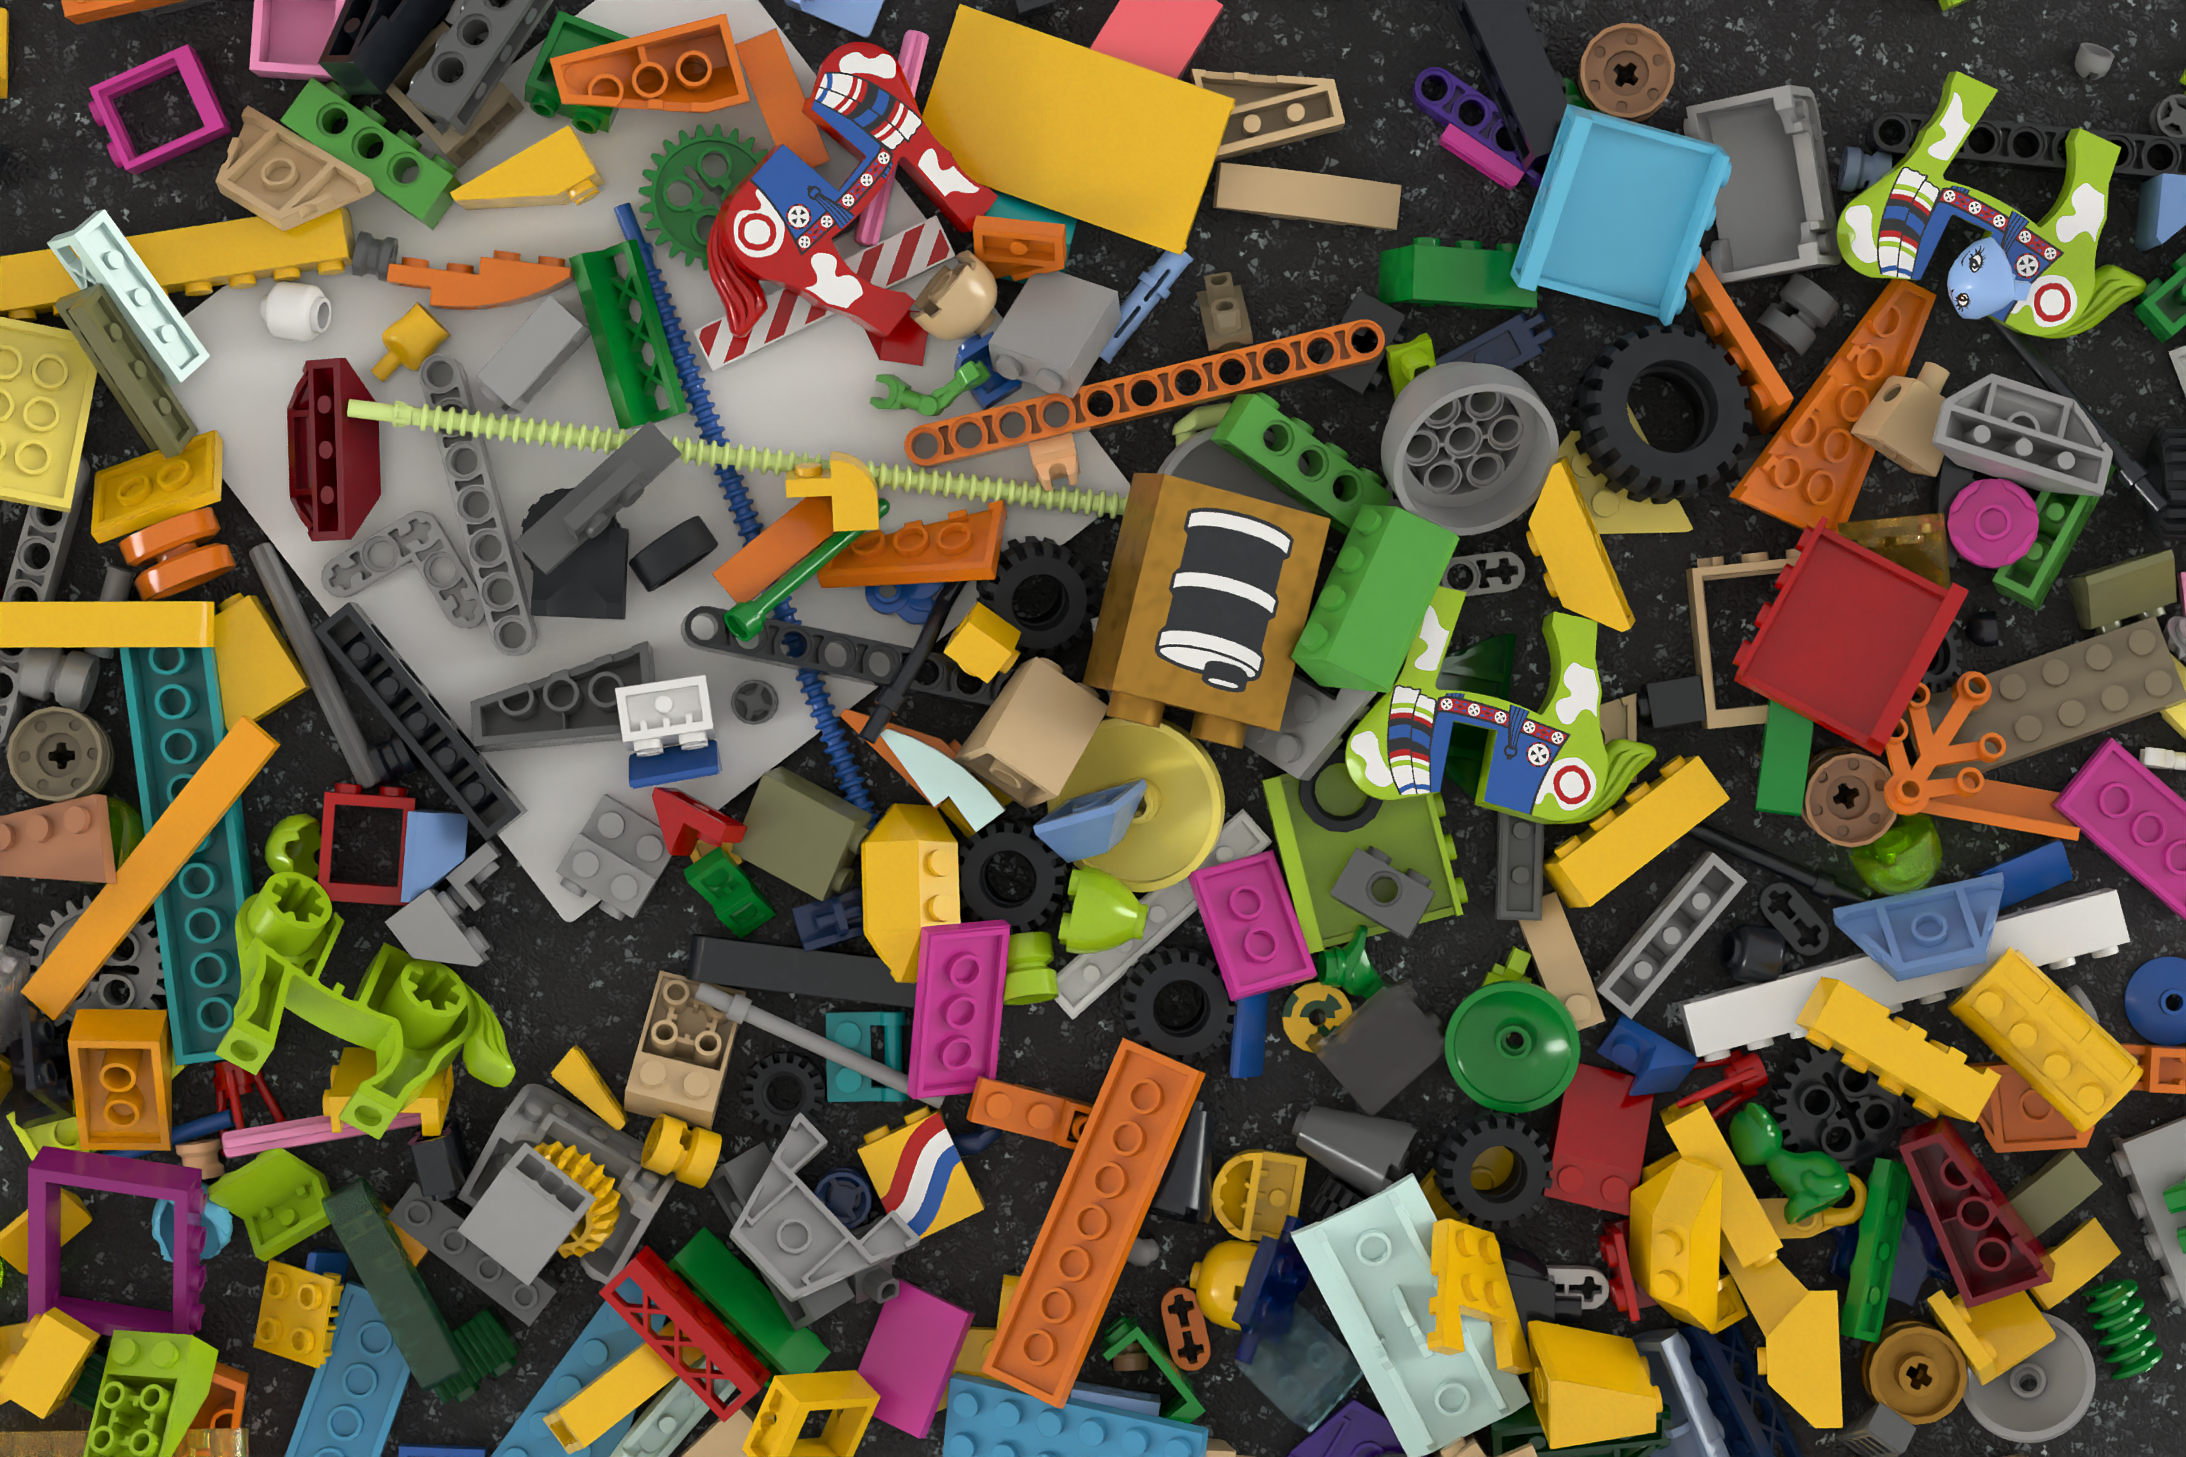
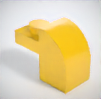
[785,451,879,532]

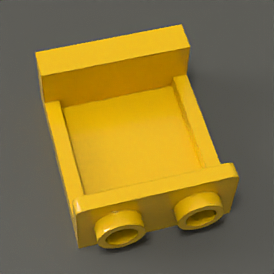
[323,1047,454,1136]

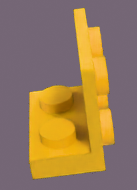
[1927,1289,2056,1386]

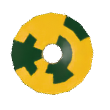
[1281,981,1353,1053]

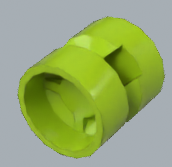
[1003,932,1059,1006]

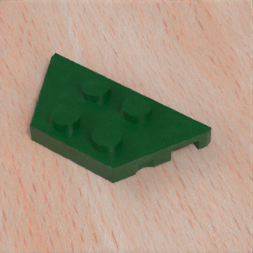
[1435,633,1516,800]

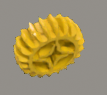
[533,1141,622,1258]

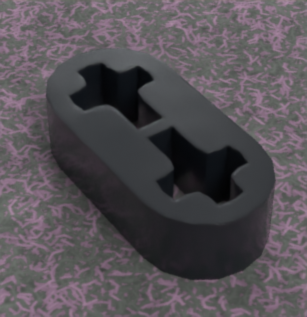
[1756,881,1829,956]

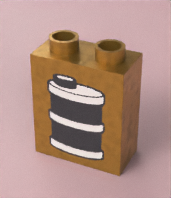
[1082,473,1331,749]

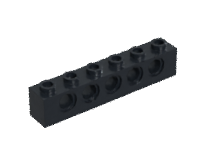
[314,602,528,841]

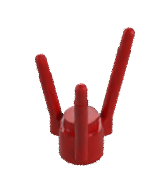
[1676,1049,1769,1121]
[212,1061,296,1156]

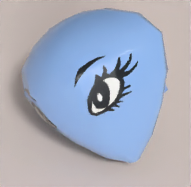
[1947,237,2032,319]

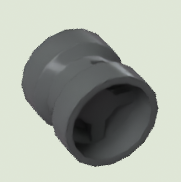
[731,680,779,725]

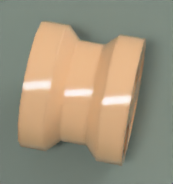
[175,1138,225,1179]

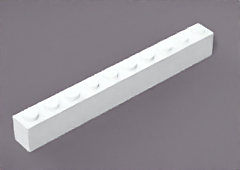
[1677,888,2130,1062]

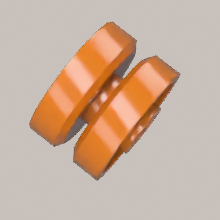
[119,507,236,602]

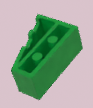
[1378,237,1538,311]

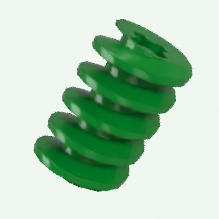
[2081,1279,2163,1380]

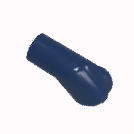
[951,1123,1003,1157]

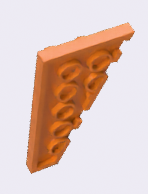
[1729,279,1937,536]

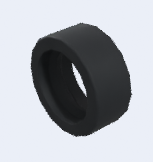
[629,516,718,592]
[1298,747,1383,833]

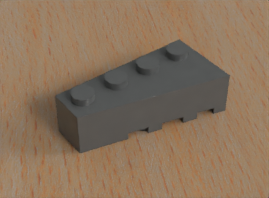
[470,641,655,752]

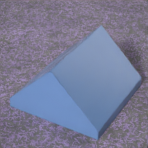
[2135,173,2186,253]

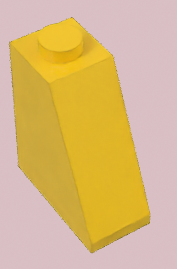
[214,592,312,732]

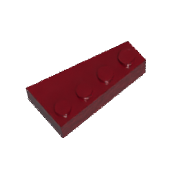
[1899,1116,2055,1309]

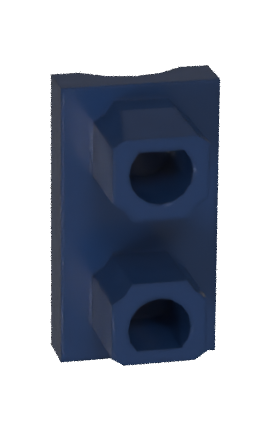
[791,888,864,953]

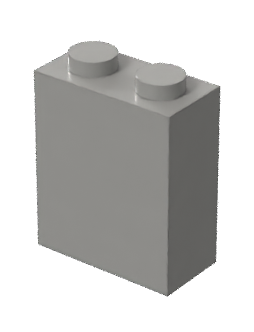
[988,271,1122,398]
[457,1143,597,1286]

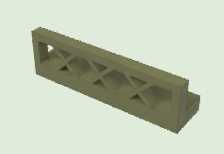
[54,283,198,459]

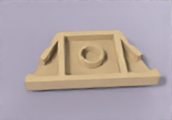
[215,105,375,232]

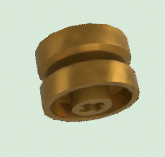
[1858,1317,1968,1425]

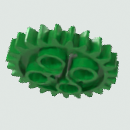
[638,124,769,271]

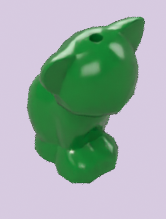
[1729,1102,1850,1225]

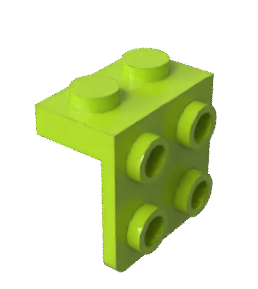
[207,1148,340,1262]

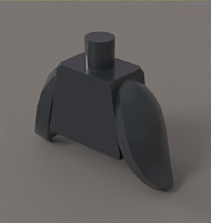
[1497,1240,1582,1344]

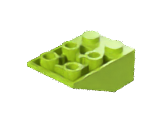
[83,1330,219,1457]

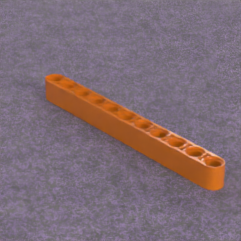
[904,319,1385,468]

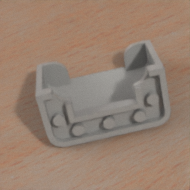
[1683,85,1841,285]
[457,1084,676,1284]

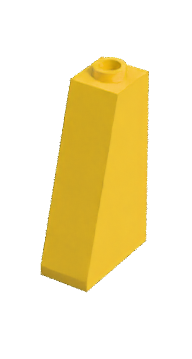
[1659,1091,1783,1268]
[542,1321,705,1454]

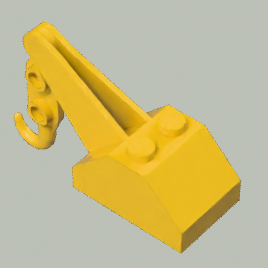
[1720,1173,1868,1428]

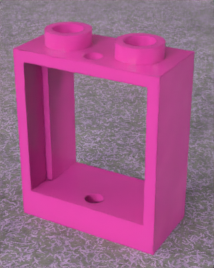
[88,44,233,175]

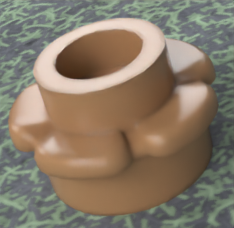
[1113,1342,1150,1371]

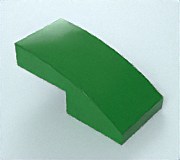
[683,847,776,939]

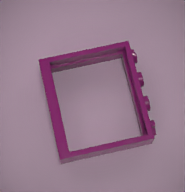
[28,1146,207,1336]

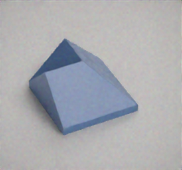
[1033,778,1147,863]
[401,809,470,903]

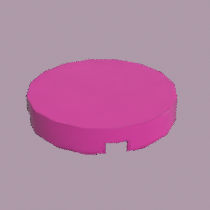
[1947,478,2039,569]

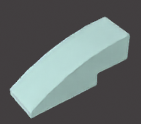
[880,728,1006,832]

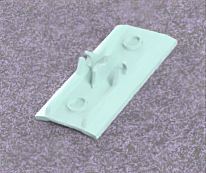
[1290,1173,1531,1457]

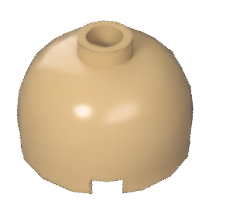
[910,250,997,341]

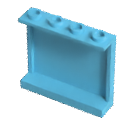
[1510,104,1731,326]

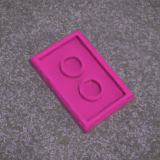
[1188,850,1317,1002]
[857,1278,975,1439]

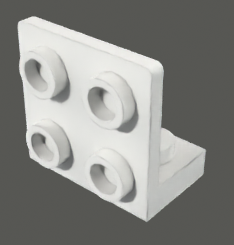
[615,675,717,757]

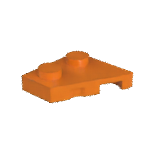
[973,215,1067,282]

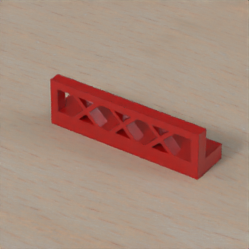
[599,1245,772,1422]

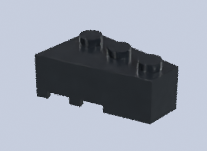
[318,0,453,95]

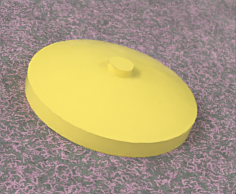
[1047,717,1225,892]

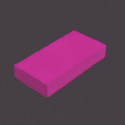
[1438,123,1525,191]

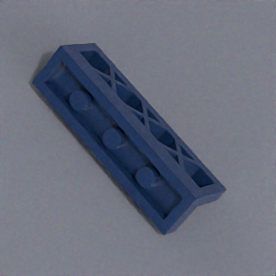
[1672,1322,1804,1457]

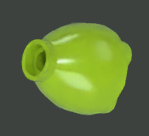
[1058,865,1149,954]

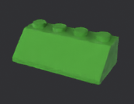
[1291,504,1460,693]

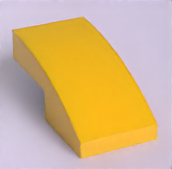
[2029,1217,2121,1310]

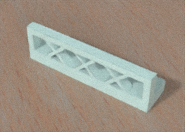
[47,209,210,386]

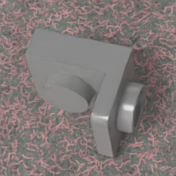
[445,840,503,911]

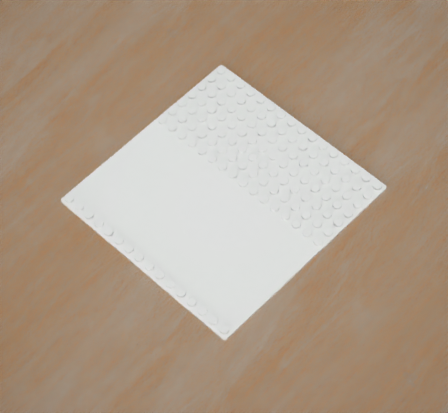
[153,0,1131,922]

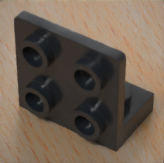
[10,1006,74,1130]

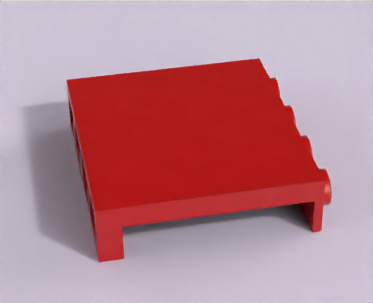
[1732,516,1969,756]

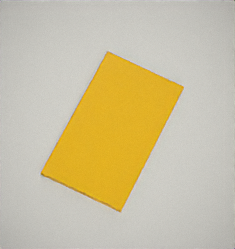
[922,4,1236,255]

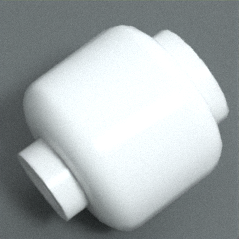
[260,281,332,342]

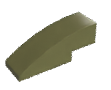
[2004,1149,2103,1237]

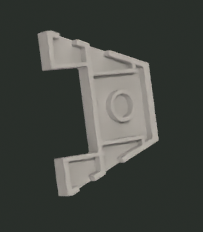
[1243,672,1377,781]
[729,1112,921,1302]

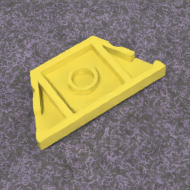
[1557,403,1693,534]

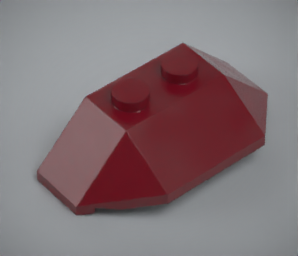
[287,358,381,542]

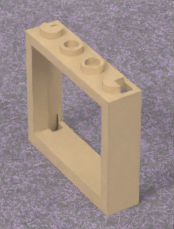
[1686,549,1801,729]

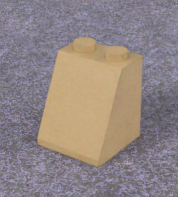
[954,657,1108,809]

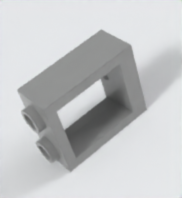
[476,295,591,412]

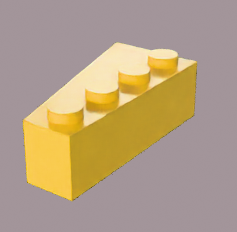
[1795,976,2001,1123]

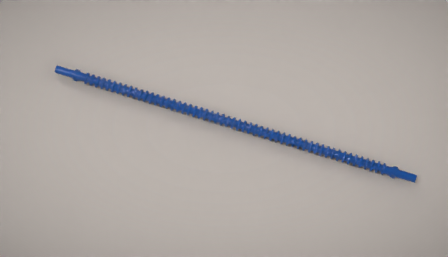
[614,202,879,831]

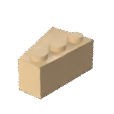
[1190,69,1345,162]

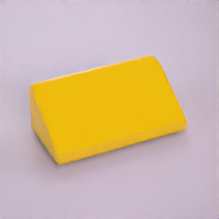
[0,1188,93,1275]

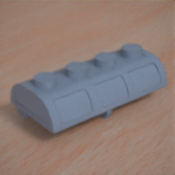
[1630,1328,1730,1457]

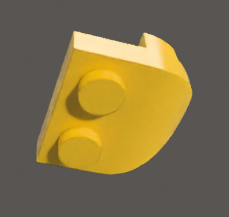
[1212,1149,1307,1246]

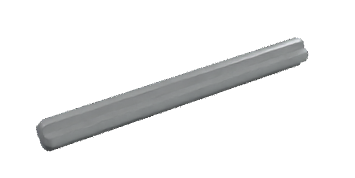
[249,542,382,789]

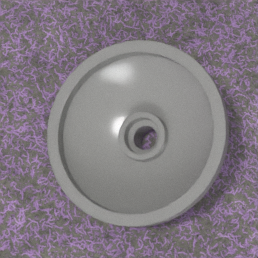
[1963,1312,2096,1443]

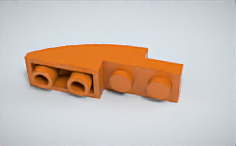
[387,250,575,310]
[966,1076,1094,1150]

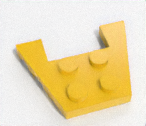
[1427,1218,1533,1375]

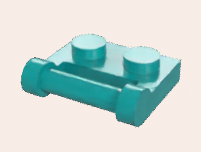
[825,1010,908,1102]

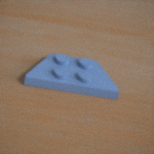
[1833,872,2004,982]

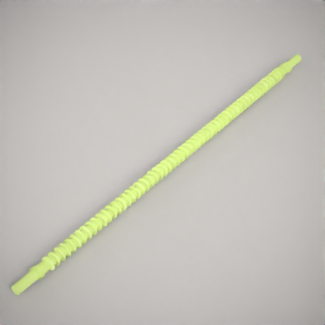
[347,399,1129,519]

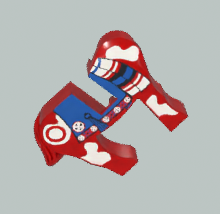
[707,42,998,338]

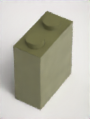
[731,766,872,901]

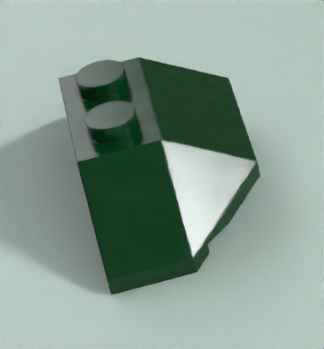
[1491,1390,1671,1457]

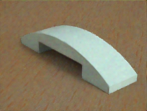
[610,1355,737,1457]

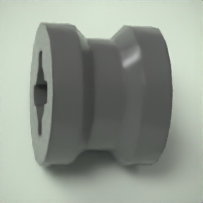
[2148,94,2186,138]
[352,231,398,282]

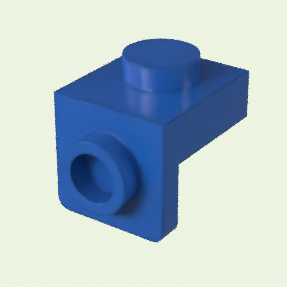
[954,332,1022,410]

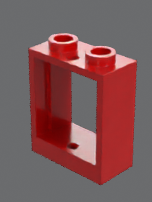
[318,783,416,906]

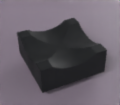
[531,527,629,620]

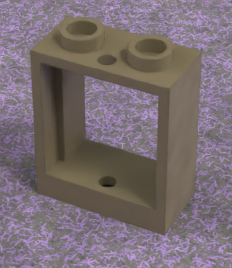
[386,21,524,169]

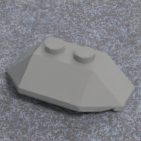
[1931,373,2113,497]

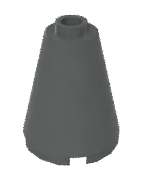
[1291,1105,1421,1198]

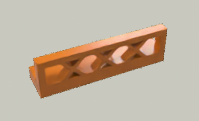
[1902,765,2080,841]

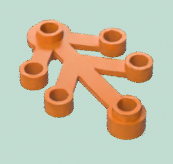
[1884,671,2006,816]

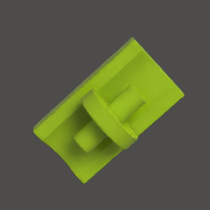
[1385,333,1436,400]

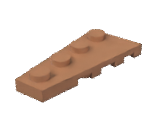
[0,794,117,884]

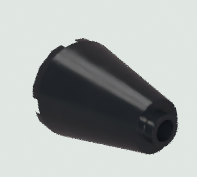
[1148,1100,1214,1226]

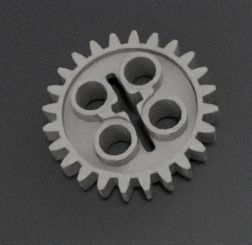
[25,894,166,1030]

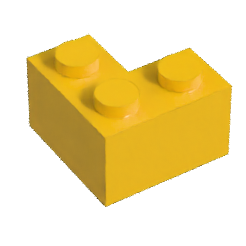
[0,1307,101,1419]

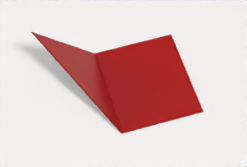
[865,310,928,366]

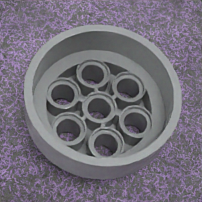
[1381,362,1559,536]

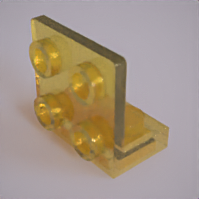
[1838,513,1951,590]

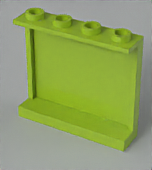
[1261,763,1468,954]

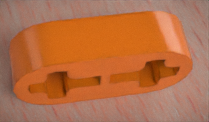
[1161,1285,1211,1371]

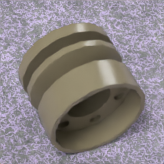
[7,706,116,803]

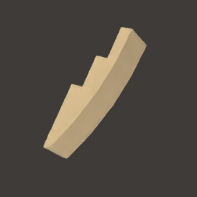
[1213,162,1402,231]

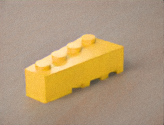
[1543,755,1730,908]

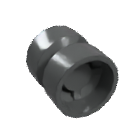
[1755,273,1840,358]

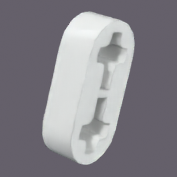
[1546,1265,1609,1309]

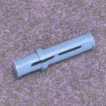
[1099,250,1194,364]

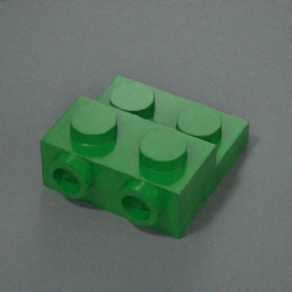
[524,10,630,134]

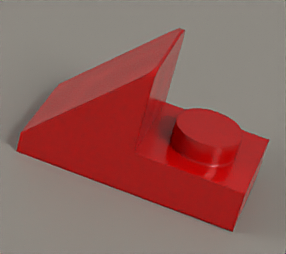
[651,787,748,856]

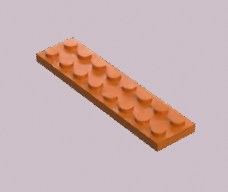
[981,1038,1206,1409]

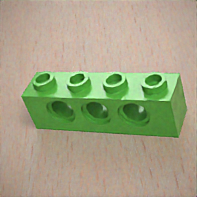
[280,77,462,230]
[1210,392,1393,538]
[1992,441,2120,612]

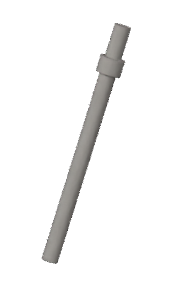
[694,982,945,1109]

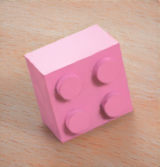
[249,0,346,83]

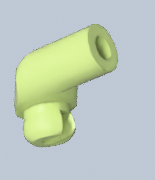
[1172,402,1231,447]

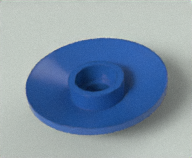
[2123,956,2186,1045]

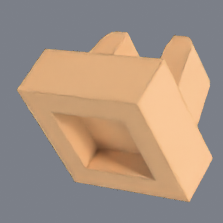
[1028,433,1081,491]

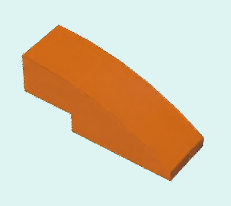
[735,28,830,168]

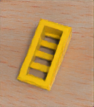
[551,1044,630,1130]

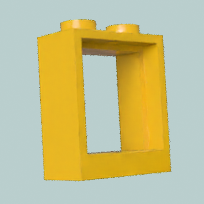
[742,1370,881,1457]

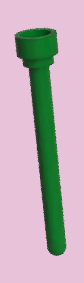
[724,498,890,642]

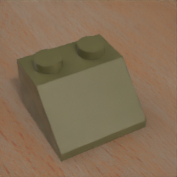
[2065,549,2177,635]

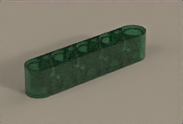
[321,1177,467,1392]

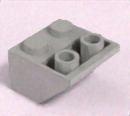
[385,888,490,967]

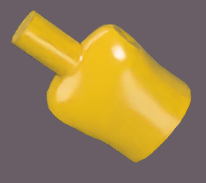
[371,302,451,382]

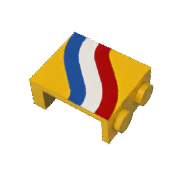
[857,1105,985,1239]

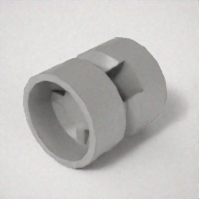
[19,648,100,712]

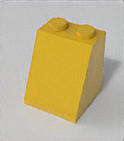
[1527,1320,1663,1449]

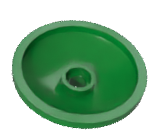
[1445,980,1581,1113]

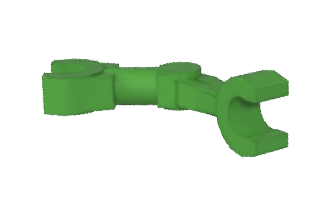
[870,361,992,416]

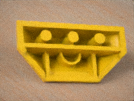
[1526,456,1636,632]
[861,803,960,983]
[1629,1156,1723,1333]

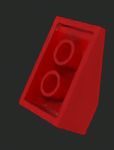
[1541,1063,1654,1216]

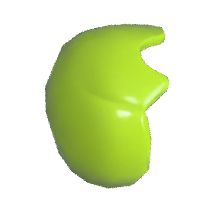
[265,814,321,879]

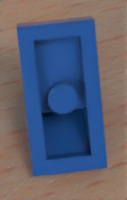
[1597,1014,1698,1096]

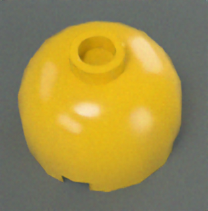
[1190,1240,1266,1332]

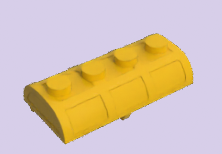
[1947,947,2144,1133]

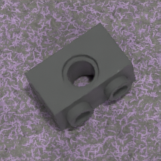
[1330,846,1435,941]

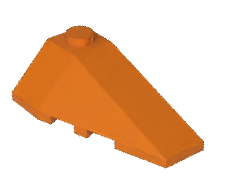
[550,13,750,114]

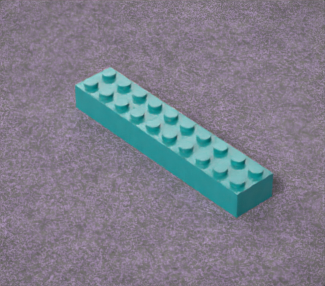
[119,607,275,1066]

